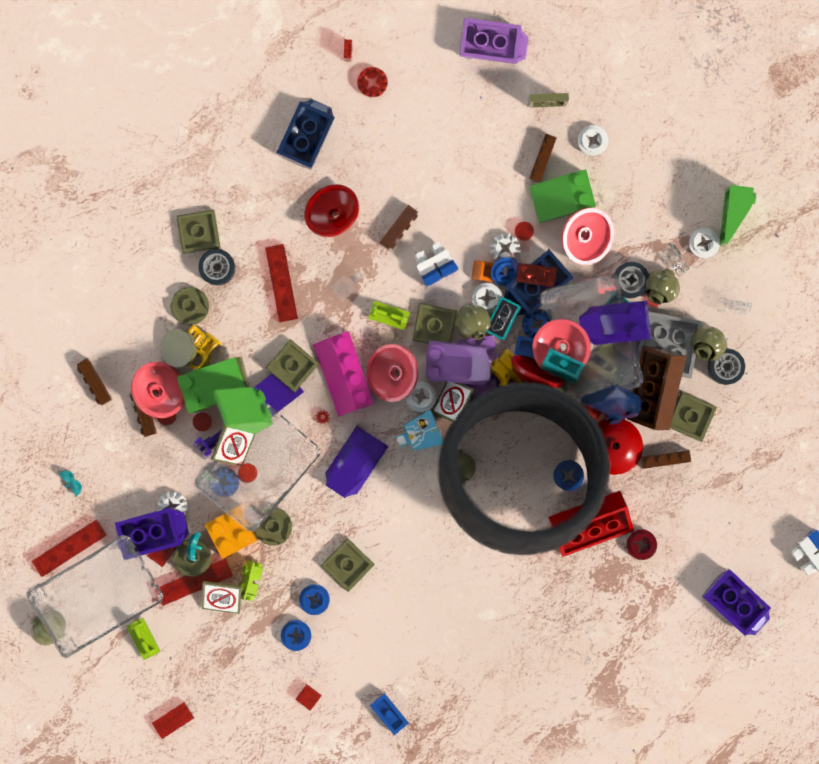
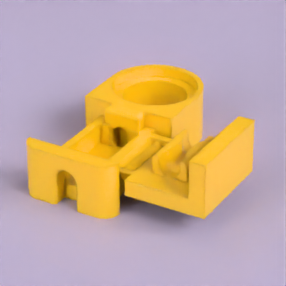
[188,324,222,370]
[491,349,522,386]

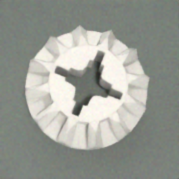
[578,125,609,156]
[689,228,720,259]
[490,233,520,261]
[472,283,502,313]
[406,381,436,412]
[157,492,188,515]

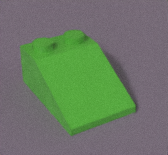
[529,169,596,223]
[720,185,756,246]
[177,357,246,414]
[213,387,273,434]

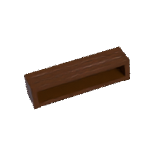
[529,134,557,183]
[379,205,418,250]
[77,358,113,406]
[130,393,157,437]
[641,450,691,469]

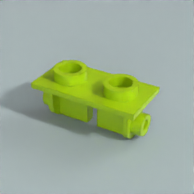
[368,301,410,331]
[239,560,263,601]
[126,617,161,660]

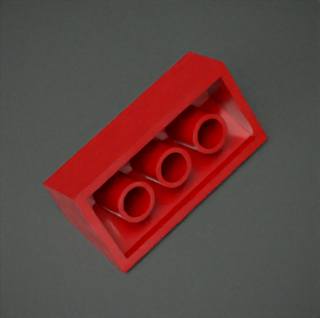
[548,491,634,557]

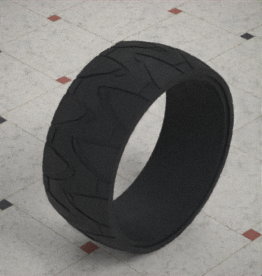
[438,382,610,555]

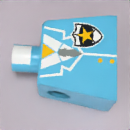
[396,410,443,450]

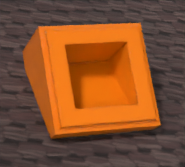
[471,261,495,283]

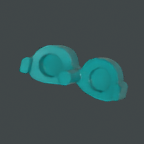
[58,470,82,497]
[186,532,202,561]

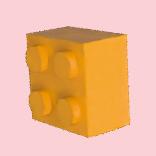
[204,506,258,559]

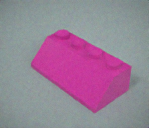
[313,331,374,417]

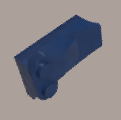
[276,99,335,170]
[504,249,574,316]
[581,384,643,424]

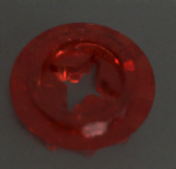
[357,67,388,98]

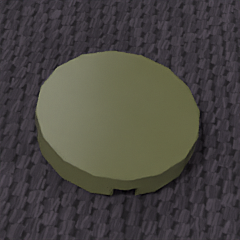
[171,287,209,325]
[161,329,197,367]
[254,508,292,546]
[173,539,212,577]

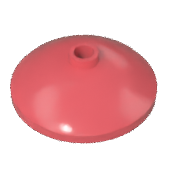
[562,208,614,265]
[533,319,591,377]
[367,344,418,402]
[131,362,185,418]

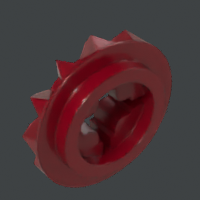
[626,529,657,560]

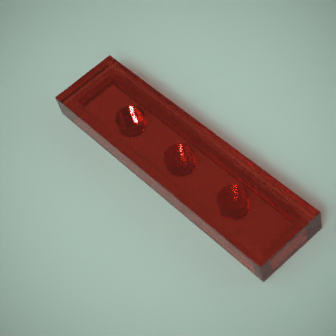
[265,244,298,323]
[32,520,107,577]
[155,558,234,606]

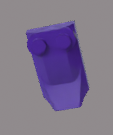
[579,300,652,345]
[325,426,389,498]
[115,508,189,560]
[702,568,771,636]

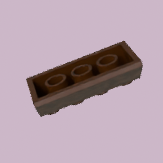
[627,346,686,430]

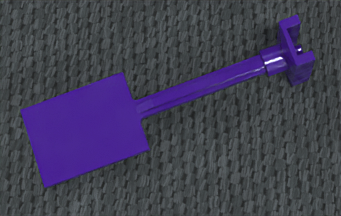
[193,374,304,460]

